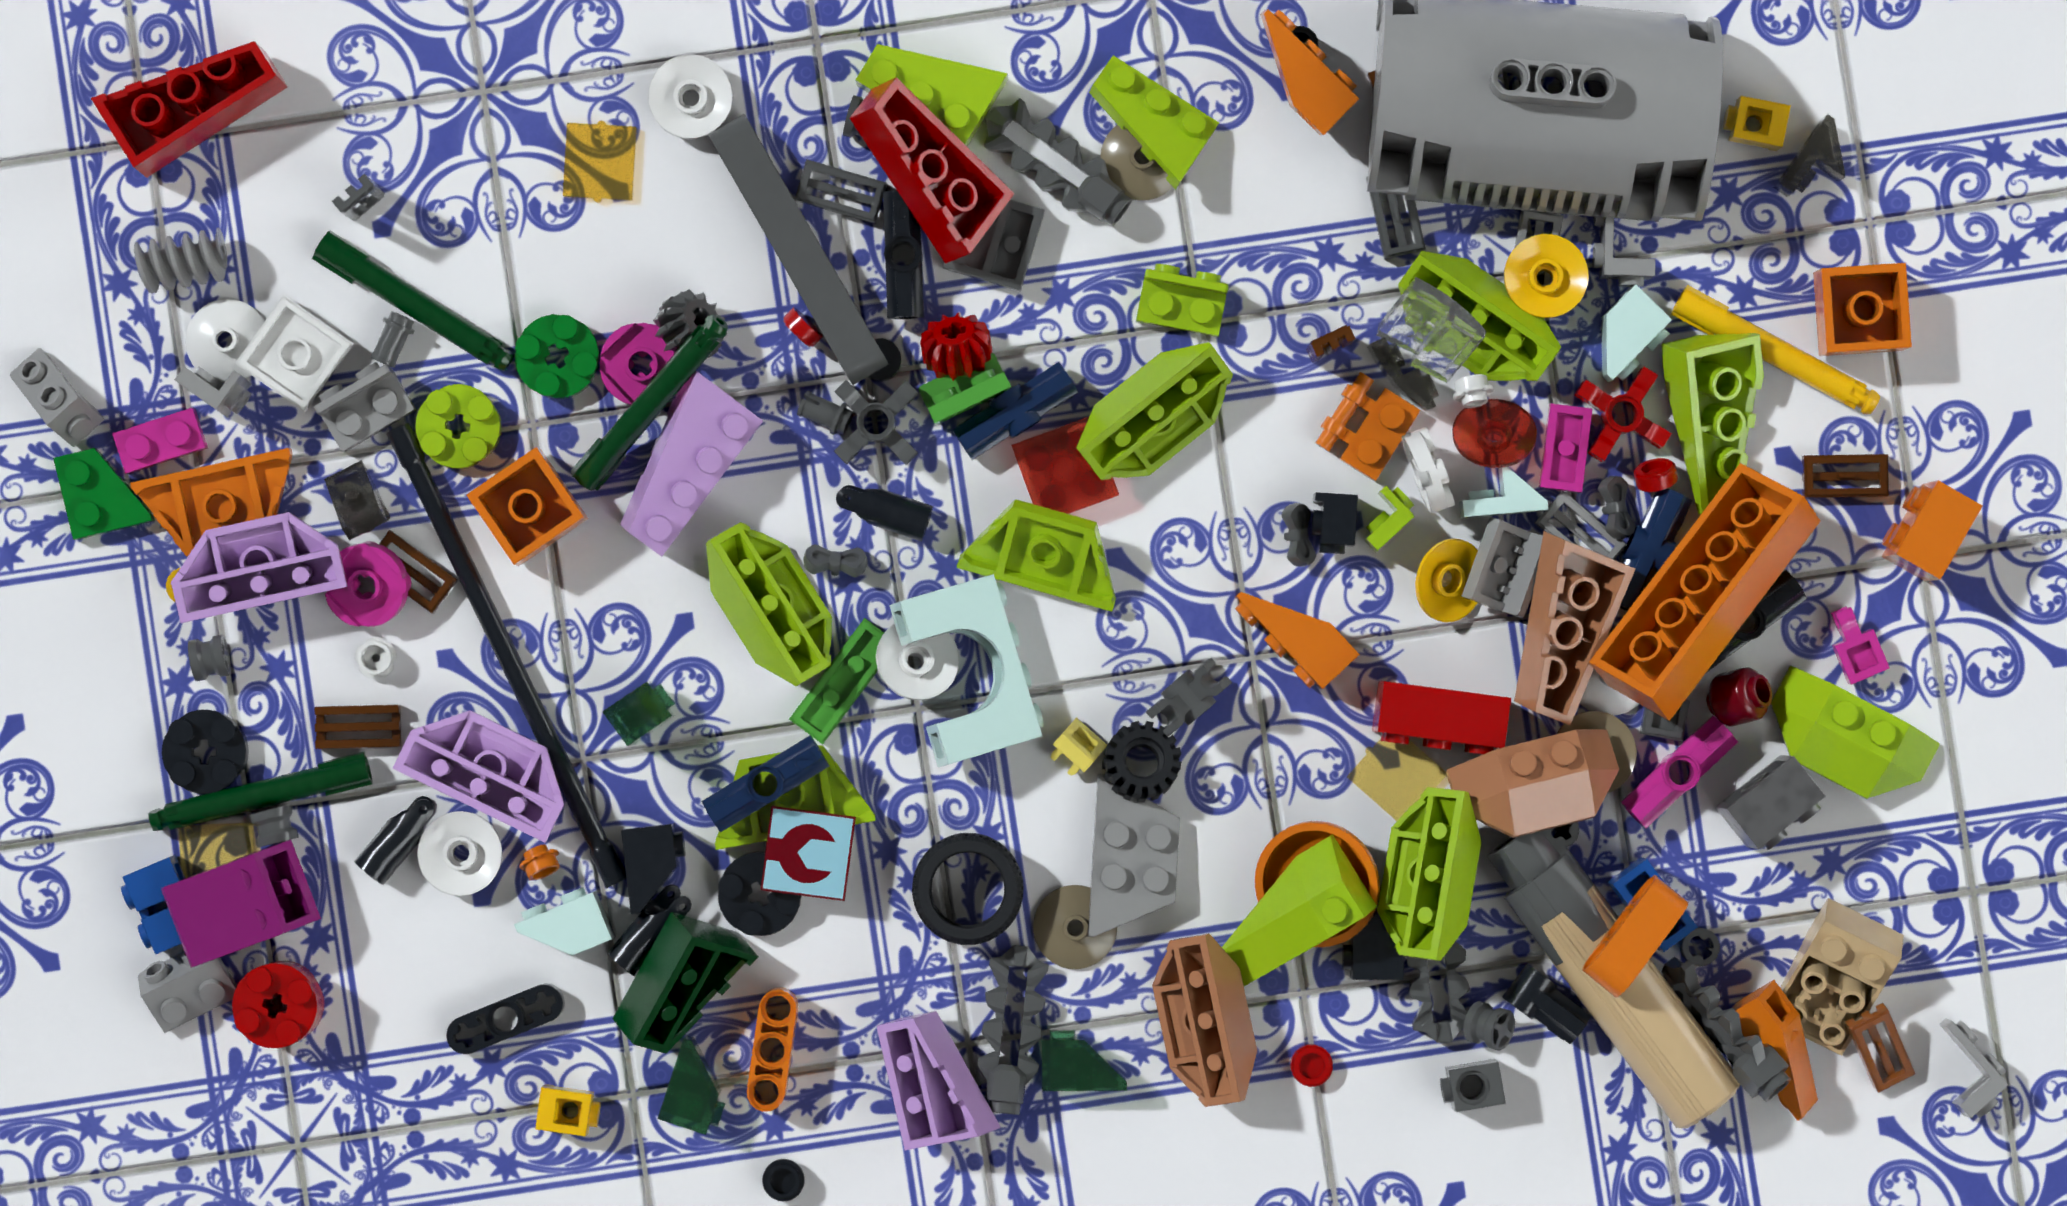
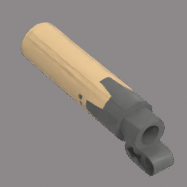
[1487,822,1740,1129]

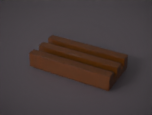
[1306,325,1356,363]
[1802,454,1889,498]
[378,530,458,614]
[314,705,402,749]

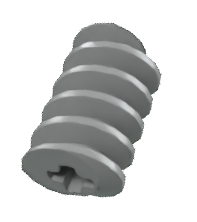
[134,227,227,293]

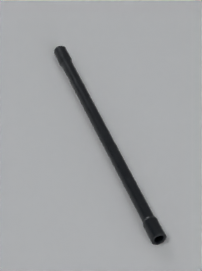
[386,423,627,888]

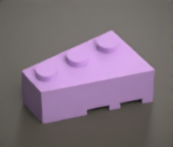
[877,1011,1001,1150]

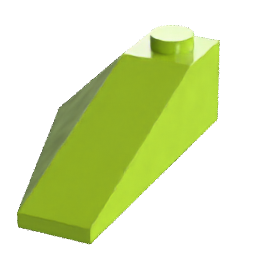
[1661,333,1764,514]
[1222,834,1378,986]

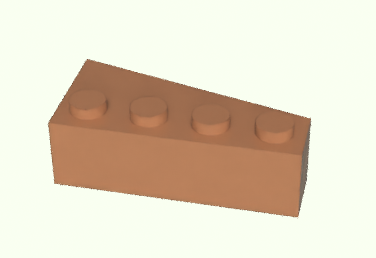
[1514,531,1635,725]

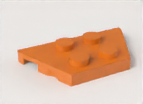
[130,448,293,557]

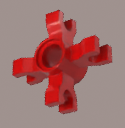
[1573,366,1672,462]

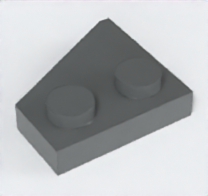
[943,200,1045,292]

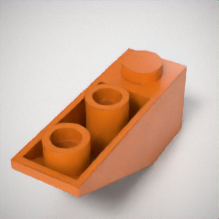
[1260,9,1359,135]
[1235,592,1360,689]
[1732,980,1818,1121]

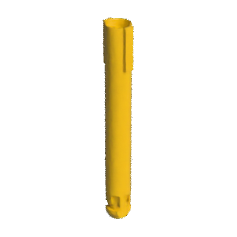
[1671,285,1880,414]

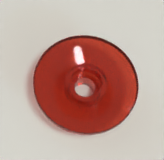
[1452,399,1537,468]

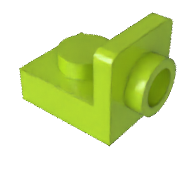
[1364,486,1415,553]

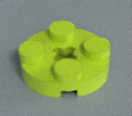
[416,384,502,469]

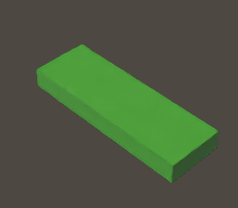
[789,618,884,744]

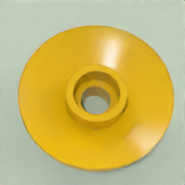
[1504,234,1589,318]
[1415,539,1478,622]

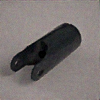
[836,485,934,542]
[354,796,434,885]
[607,885,692,977]

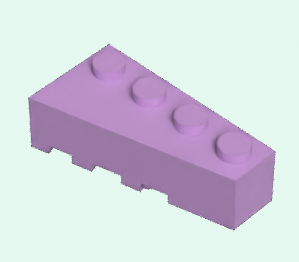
[620,371,763,557]

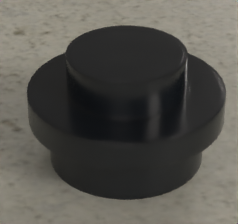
[762,1159,805,1201]

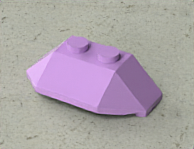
[171,512,347,623]
[393,710,565,843]

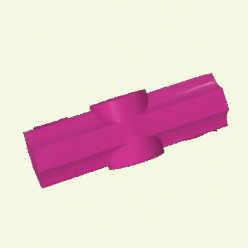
[1620,715,1738,829]

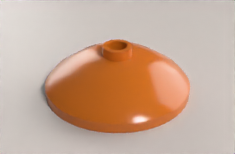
[1255,821,1380,947]

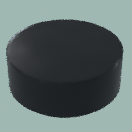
[868,338,901,382]

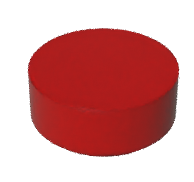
[783,307,824,347]
[1633,458,1678,492]
[1290,1044,1333,1087]

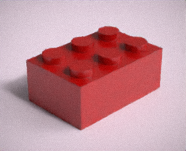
[1372,681,1511,754]

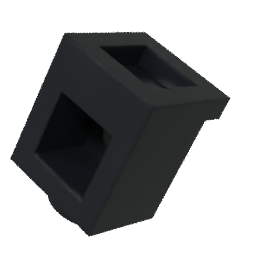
[1312,492,1358,554]

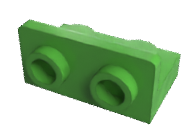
[919,353,1011,426]

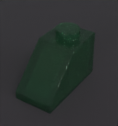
[603,682,675,746]
[1042,1029,1127,1091]
[658,1035,726,1135]

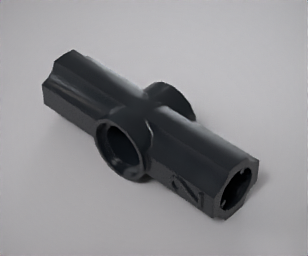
[883,190,924,320]
[1705,569,1807,674]

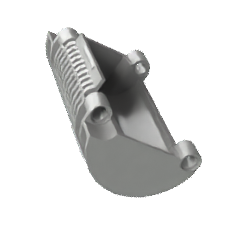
[1367,0,1723,222]

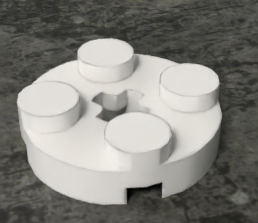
[1401,427,1455,514]

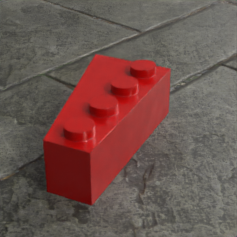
[91,41,288,178]
[849,77,1015,264]

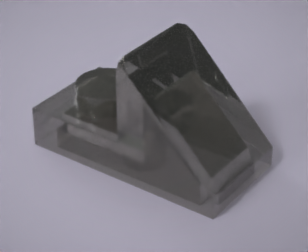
[1773,114,1845,197]
[324,460,390,541]

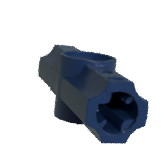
[953,362,1078,461]
[1620,488,1693,611]
[701,735,830,833]

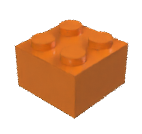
[1813,263,1912,356]
[466,447,589,566]
[1881,480,1983,582]

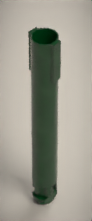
[312,230,515,371]
[571,314,728,491]
[148,751,373,831]

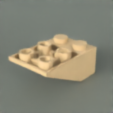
[1780,898,1904,1056]

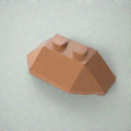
[1446,729,1619,838]
[1152,933,1257,1107]

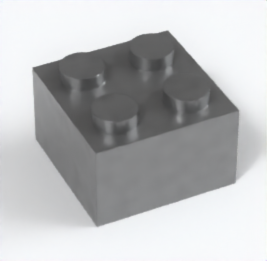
[1715,755,1826,850]

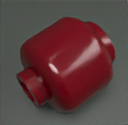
[1706,667,1772,727]

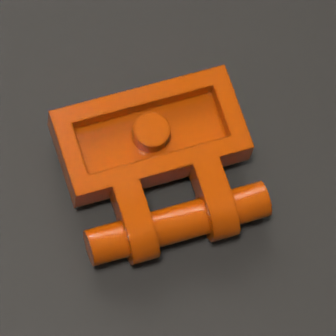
[1315,372,1421,482]

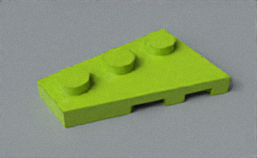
[1089,55,1219,190]

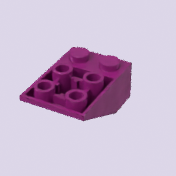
[161,840,321,968]

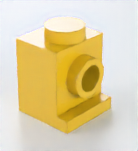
[1723,96,1791,151]
[535,1084,601,1137]

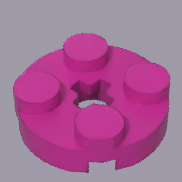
[600,323,674,405]
[325,541,412,627]

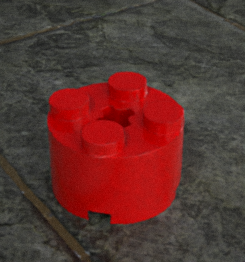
[232,961,325,1048]

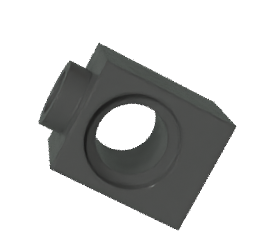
[1440,1059,1506,1112]

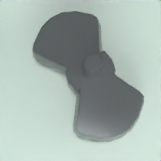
[1598,476,1636,539]
[1281,503,1316,567]
[803,544,868,577]

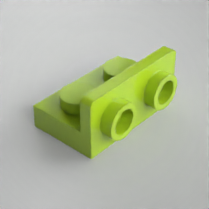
[1136,263,1229,337]

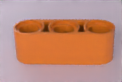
[1582,875,1689,998]
[747,987,799,1112]

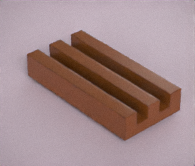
[1845,1003,1915,1093]

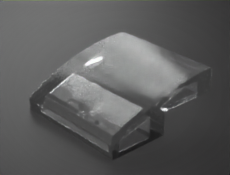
[1376,277,1486,383]

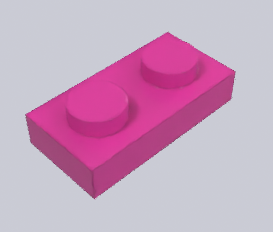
[1539,403,1593,493]
[112,407,208,474]

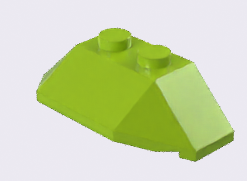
[1398,251,1561,381]
[1076,342,1233,480]
[706,522,832,686]
[1771,665,1940,799]
[1377,787,1481,961]

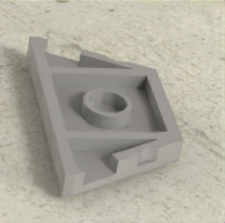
[1087,774,1180,937]

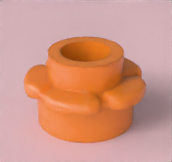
[519,844,560,881]

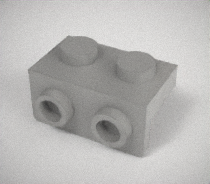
[1462,517,1543,618]
[138,950,237,1033]

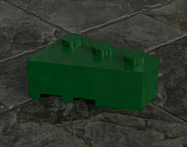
[612,912,759,1054]

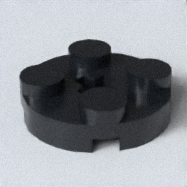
[162,710,249,794]
[718,852,802,936]

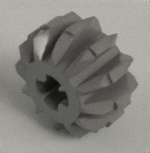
[653,289,727,358]

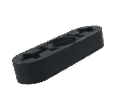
[446,983,565,1054]

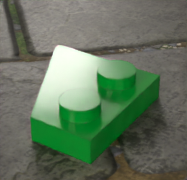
[53,448,155,540]

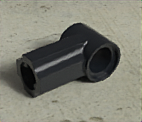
[1502,963,1591,1044]

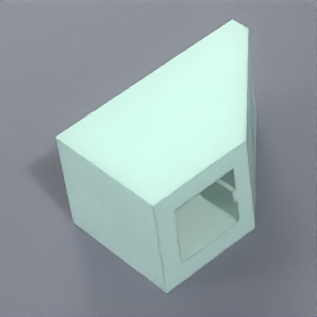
[1601,284,1672,382]
[514,887,615,956]

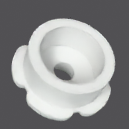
[1453,374,1494,408]
[355,637,397,678]

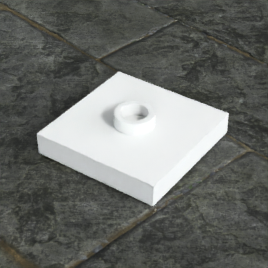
[235,295,354,413]

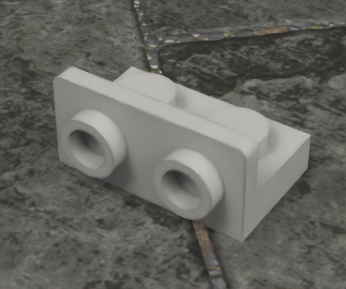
[313,362,416,453]
[174,366,252,418]

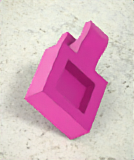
[1831,606,1890,685]

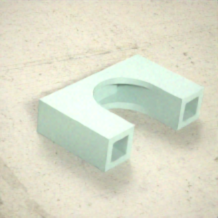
[889,574,1043,767]

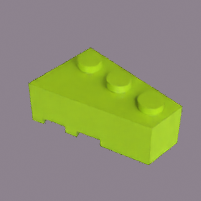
[855,44,1008,147]

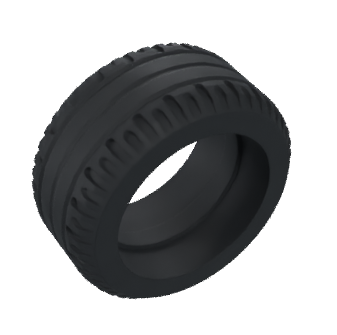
[912,833,1024,945]

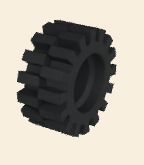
[1102,721,1182,803]

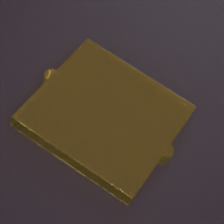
[563,120,637,203]
[1347,738,1447,821]
[177,822,255,879]

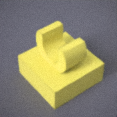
[1051,717,1107,776]

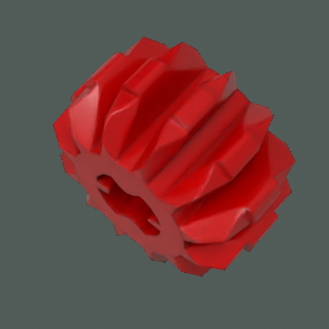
[920,312,993,381]

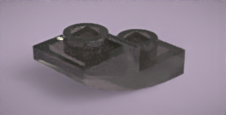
[1367,337,1439,412]

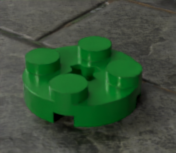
[515,314,600,399]

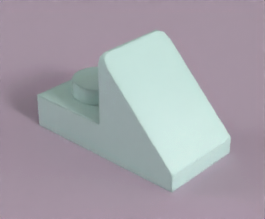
[1459,463,1548,518]

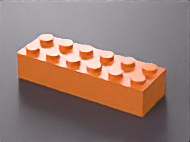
[1589,463,1820,721]

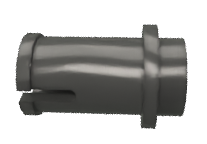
[370,311,415,368]
[797,391,854,435]

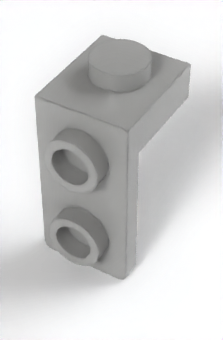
[1592,217,1655,287]
[10,348,105,447]
[1939,1019,2009,1118]

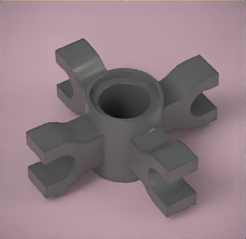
[834,380,919,465]
[1146,658,1232,737]

